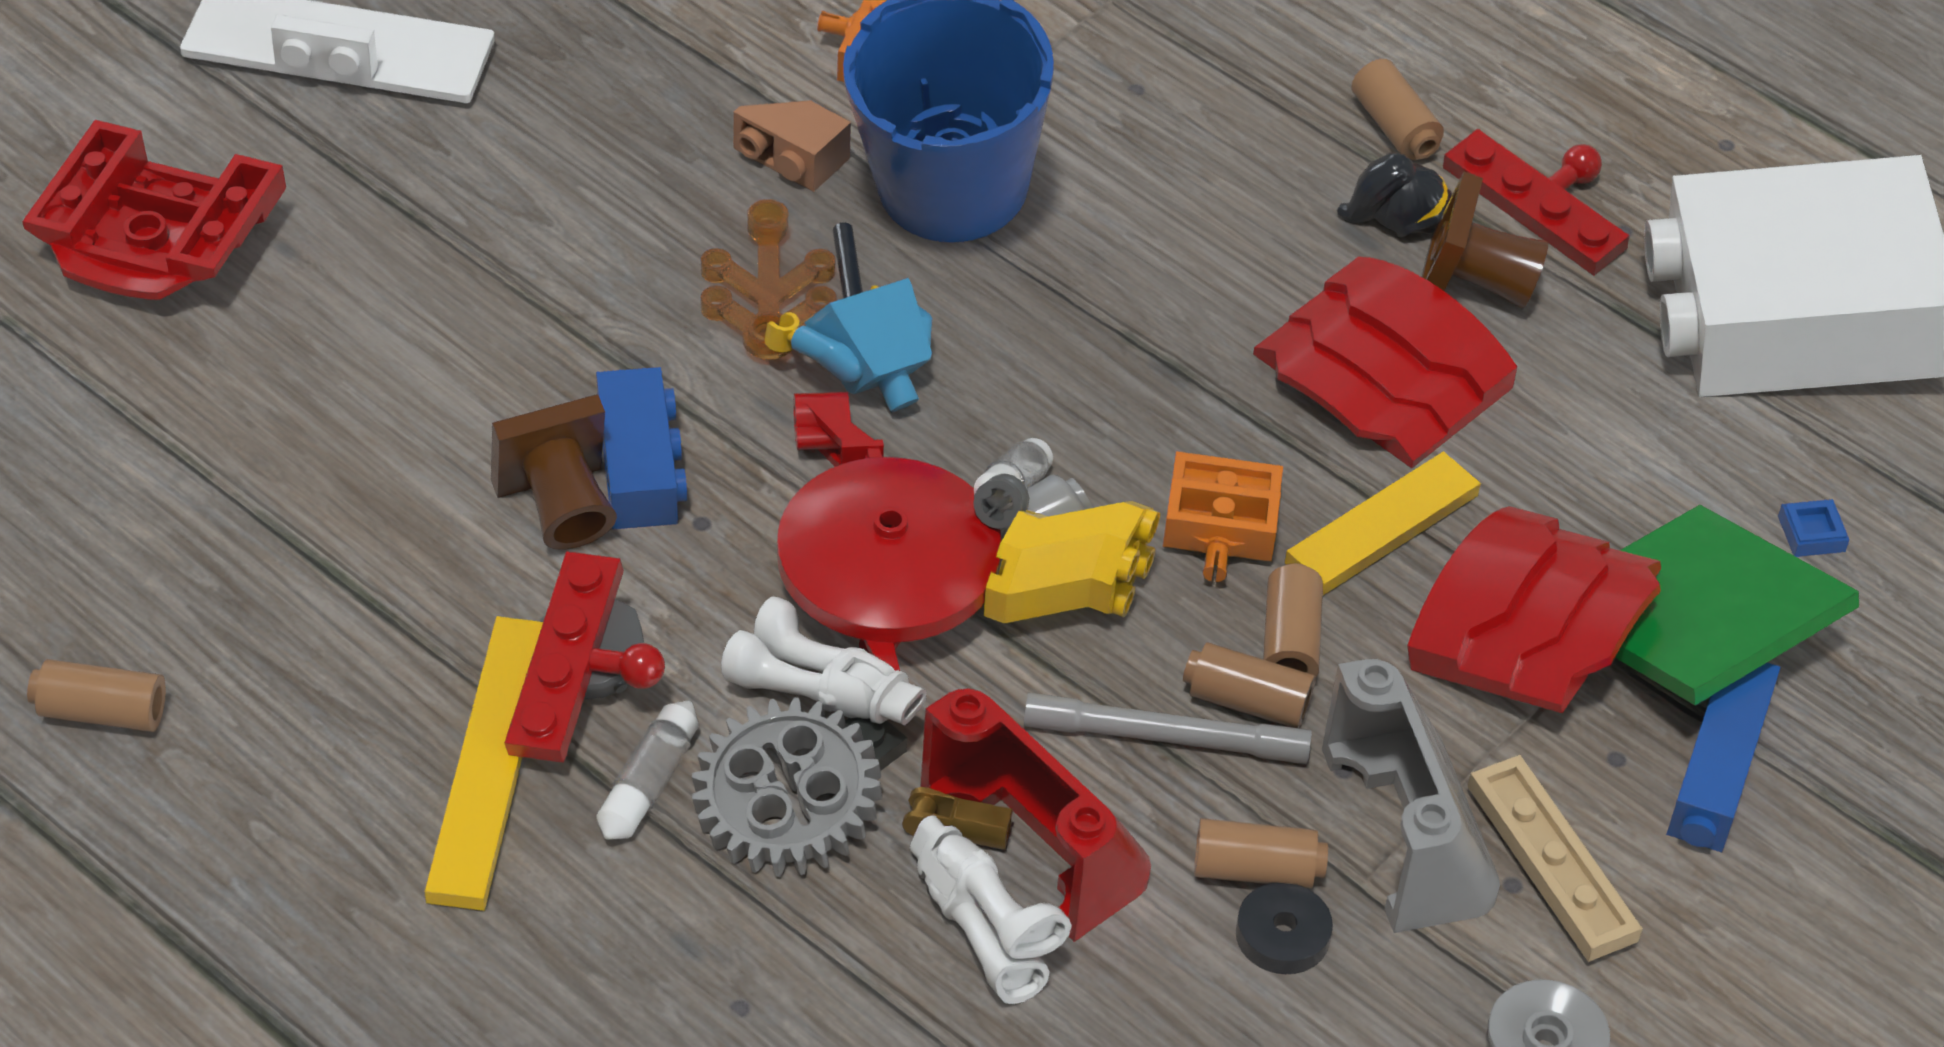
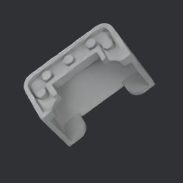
[1322,659,1500,933]

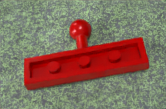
[1443,129,1630,276]
[504,551,665,763]

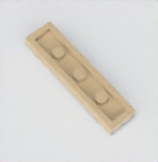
[1467,755,1643,962]

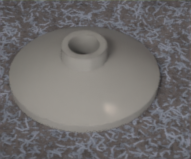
[1488,979,1610,1047]

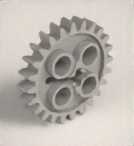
[692,698,882,877]

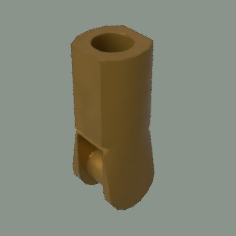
[902,787,1013,850]

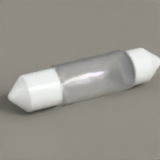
[974,438,1053,510]
[596,701,698,839]

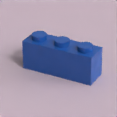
[596,367,687,530]

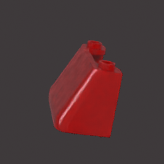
[920,688,1151,942]

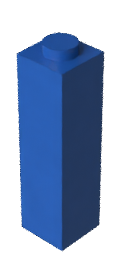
[1666,663,1781,853]

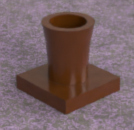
[1421,171,1549,309]
[491,394,617,550]

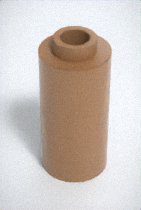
[1351,59,1444,160]
[1263,563,1323,677]
[1183,642,1316,729]
[27,659,166,732]
[1194,818,1328,889]

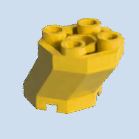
[984,501,1160,623]

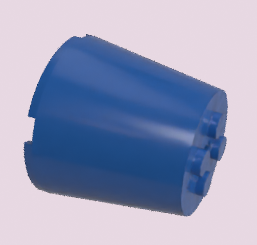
[843,0,1054,242]

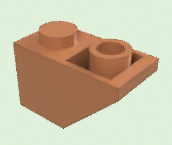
[733,100,851,192]

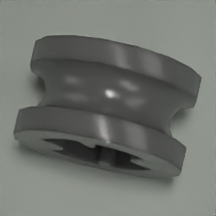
[973,473,1030,529]

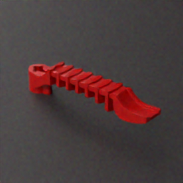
[793,392,901,671]

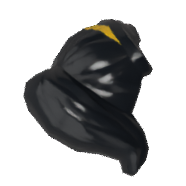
[1337,153,1452,238]

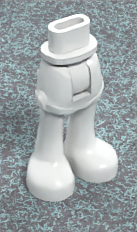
[721,596,926,725]
[910,815,1072,1004]

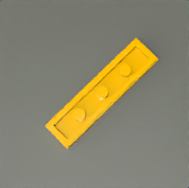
[1285,451,1481,595]

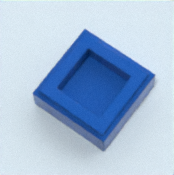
[1778,499,1850,557]

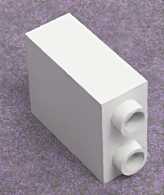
[1644,155,1944,397]

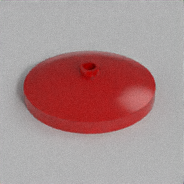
[777,457,1002,643]

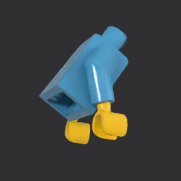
[765,278,932,412]

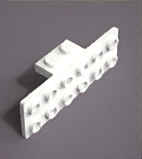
[180,0,495,103]

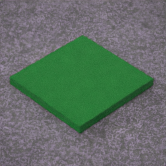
[1615,505,1859,705]

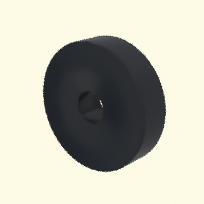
[1236,882,1333,974]

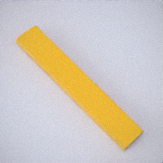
[425,616,543,911]

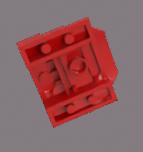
[22,119,286,300]
[1253,256,1518,469]
[1407,506,1661,713]

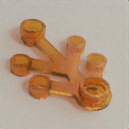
[701,199,837,360]

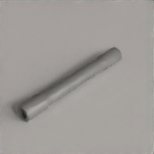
[1024,692,1312,764]

